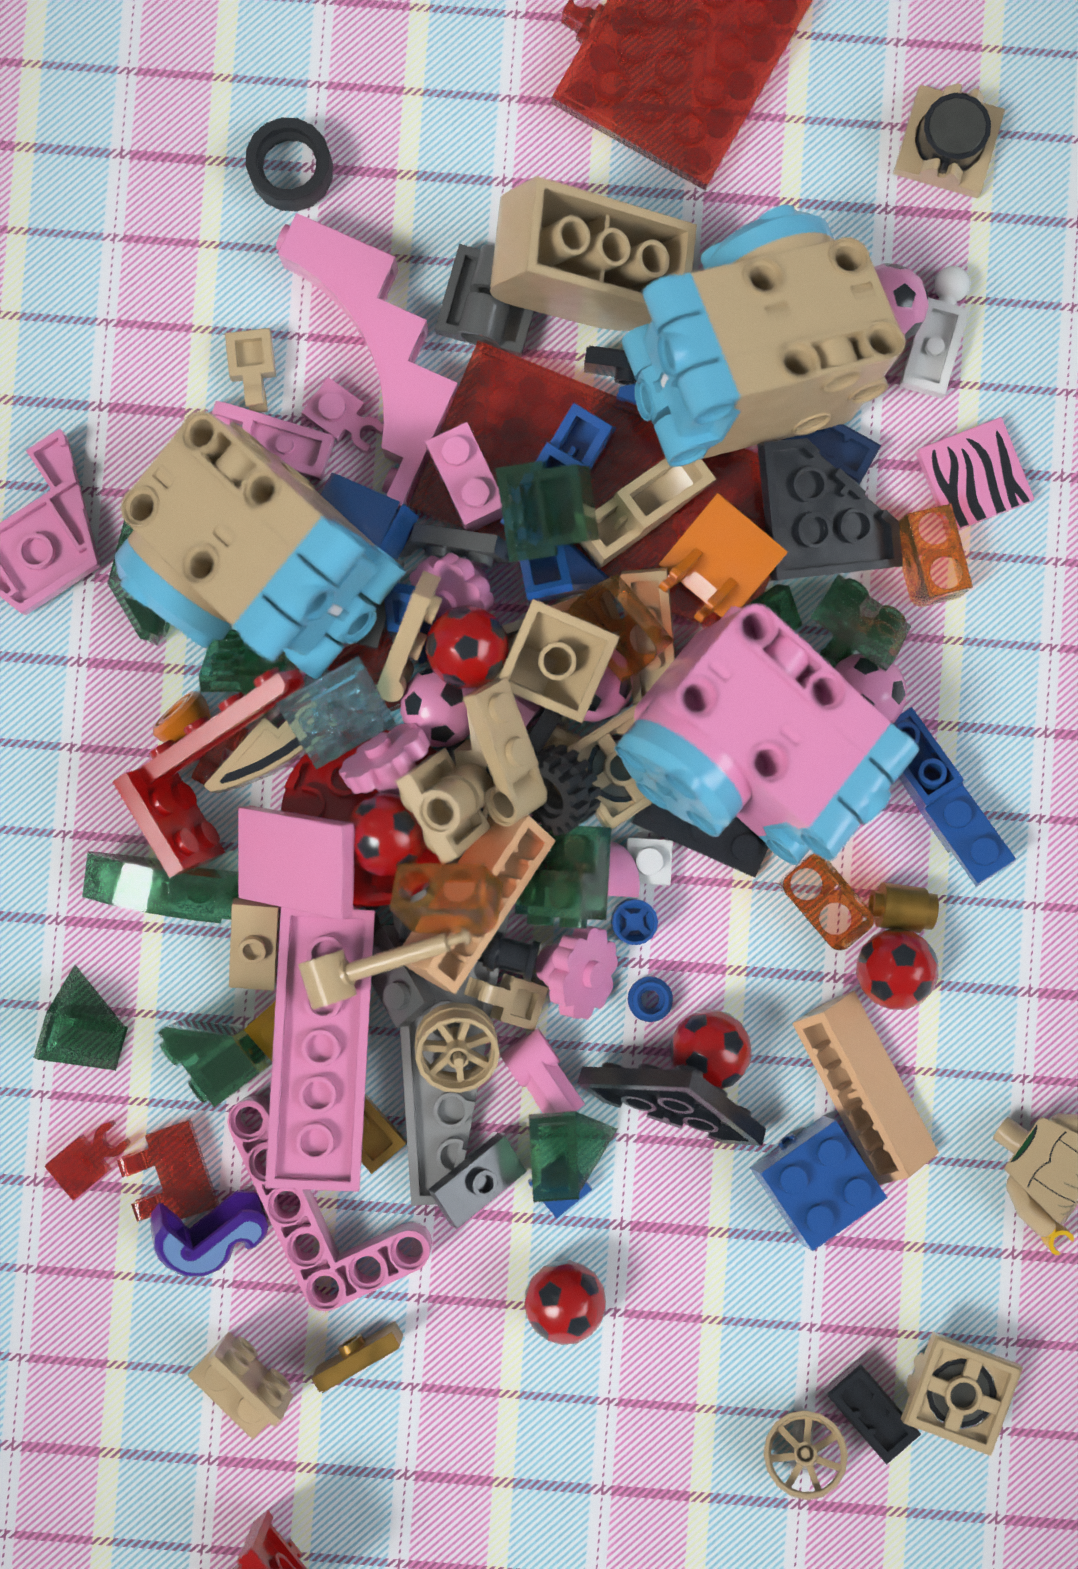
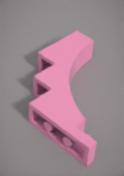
[276,213,459,509]

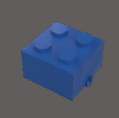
[750,1116,888,1252]

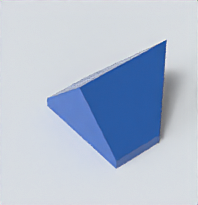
[515,526,618,604]

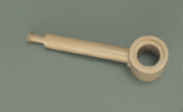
[298,927,471,1009]

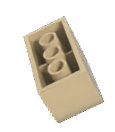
[490,176,697,331]

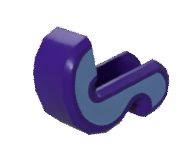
[150,1190,268,1277]

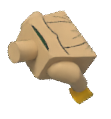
[993,1113,1078,1255]

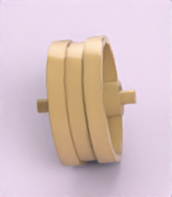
[414,1002,500,1093]
[764,1410,848,1500]

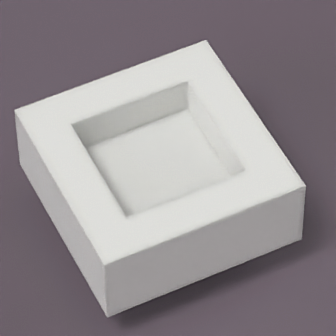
[626,838,673,886]

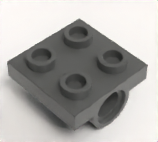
[435,244,535,358]

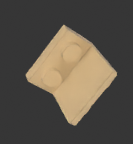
[187,1332,293,1440]

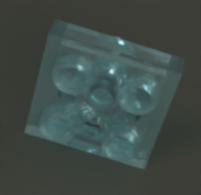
[276,657,396,769]

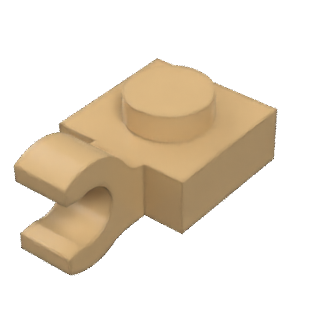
[225,328,276,413]
[464,973,549,1031]

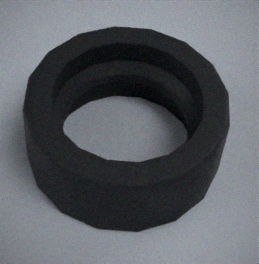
[245,117,333,212]

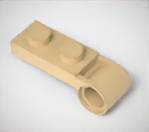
[462,678,547,826]

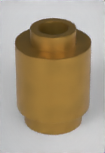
[868,882,939,933]

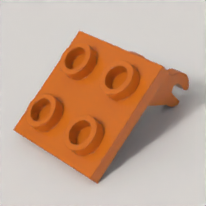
[658,493,788,623]

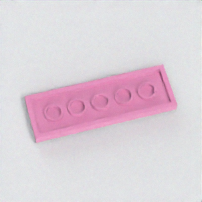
[265,907,375,1192]

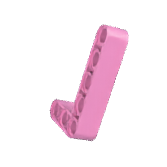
[227,1095,432,1312]

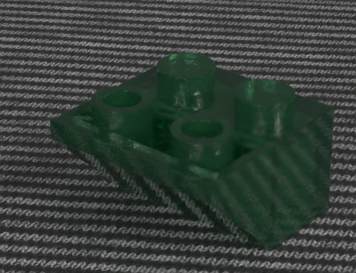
[158,1019,272,1108]

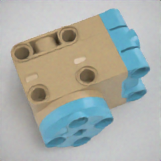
[621,205,905,467]
[115,411,406,680]

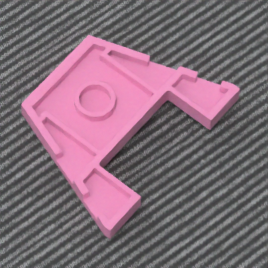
[0,428,101,615]

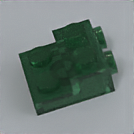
[515,824,612,929]

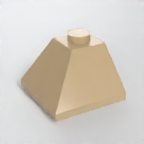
[499,599,620,723]

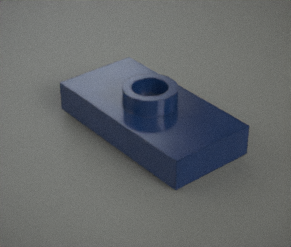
[782,424,881,485]

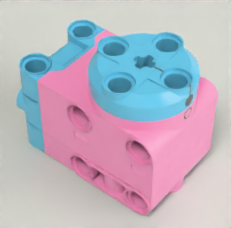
[614,604,918,866]

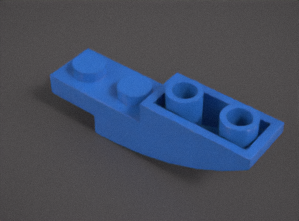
[893,707,1016,887]

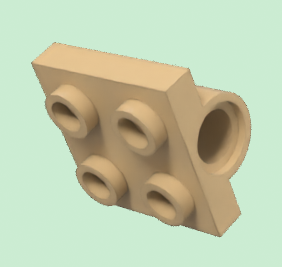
[395,748,493,864]

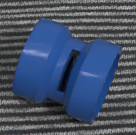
[611,899,658,945]

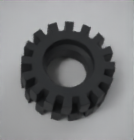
[531,744,601,835]

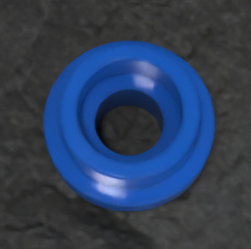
[627,976,673,1022]

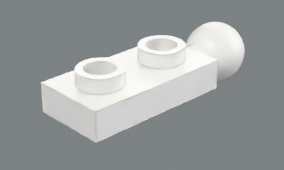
[899,266,971,399]

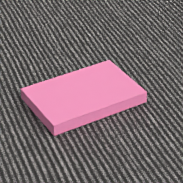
[238,805,354,920]

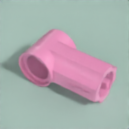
[500,1028,585,1126]

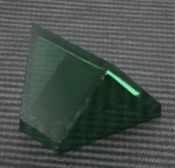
[33,965,128,1071]
[528,1111,618,1202]

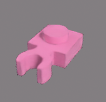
[301,377,383,454]

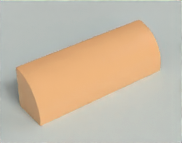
[403,815,556,994]
[792,991,939,1185]

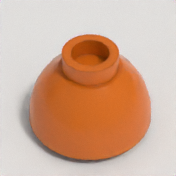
[153,691,211,743]

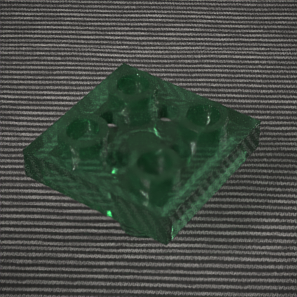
[810,574,911,672]
[199,629,299,716]

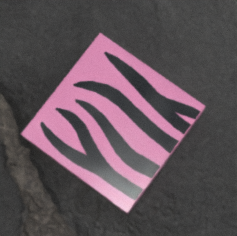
[915,417,1035,535]

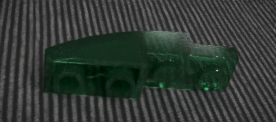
[82,851,238,924]

